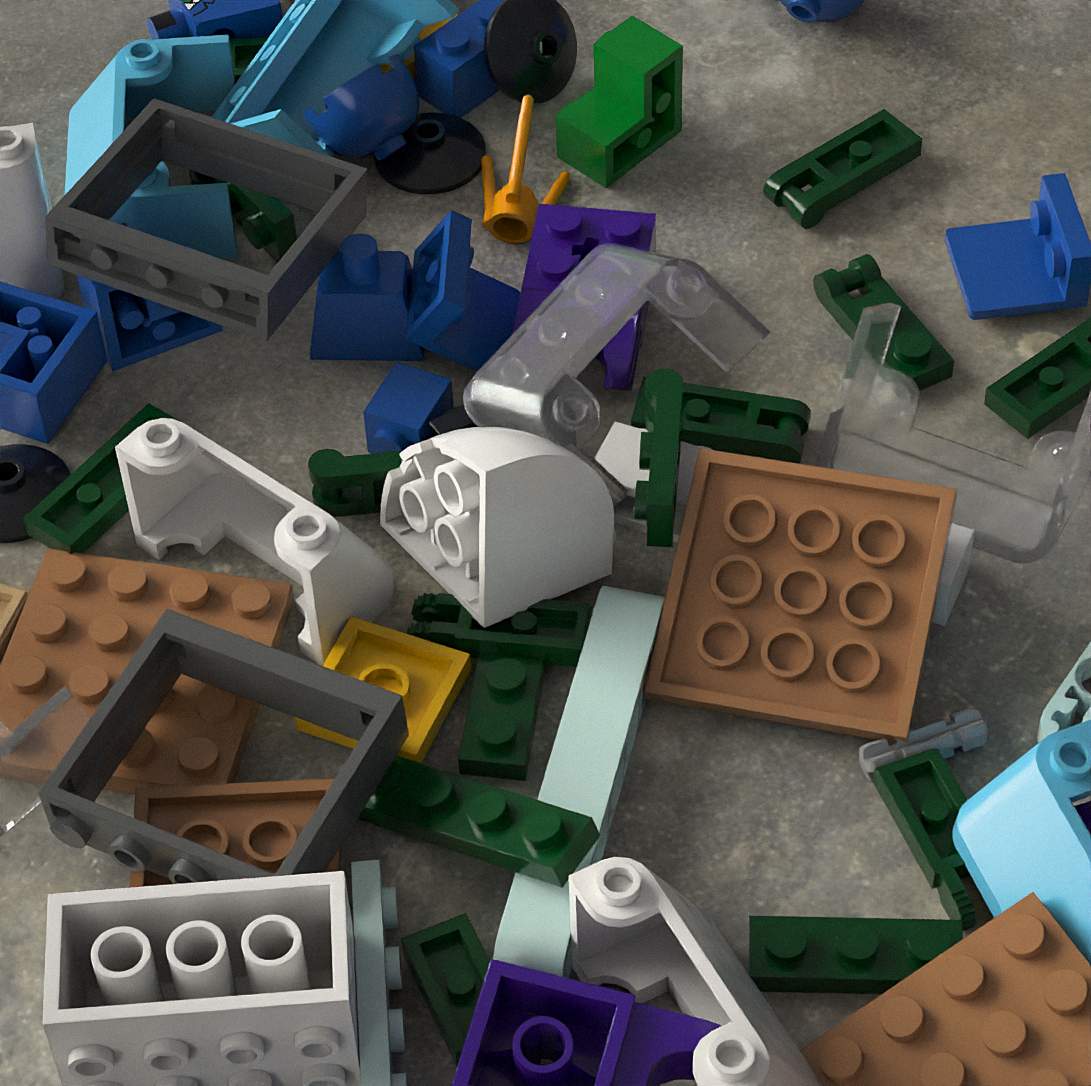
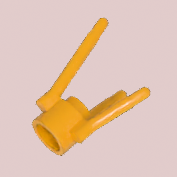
[481,95,570,244]

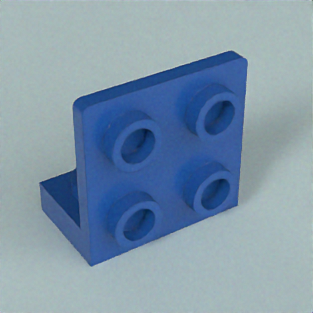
[945,173,1091,320]
[406,210,520,375]

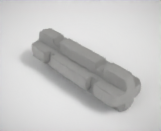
[858,708,988,782]

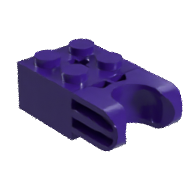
[510,204,656,391]
[451,959,721,1086]

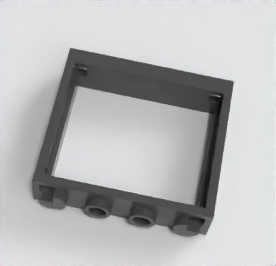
[45,98,368,341]
[38,609,409,884]

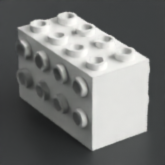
[43,871,361,1086]

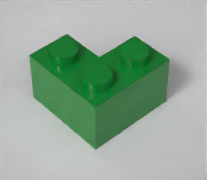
[555,16,683,188]

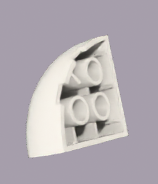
[380,427,616,628]

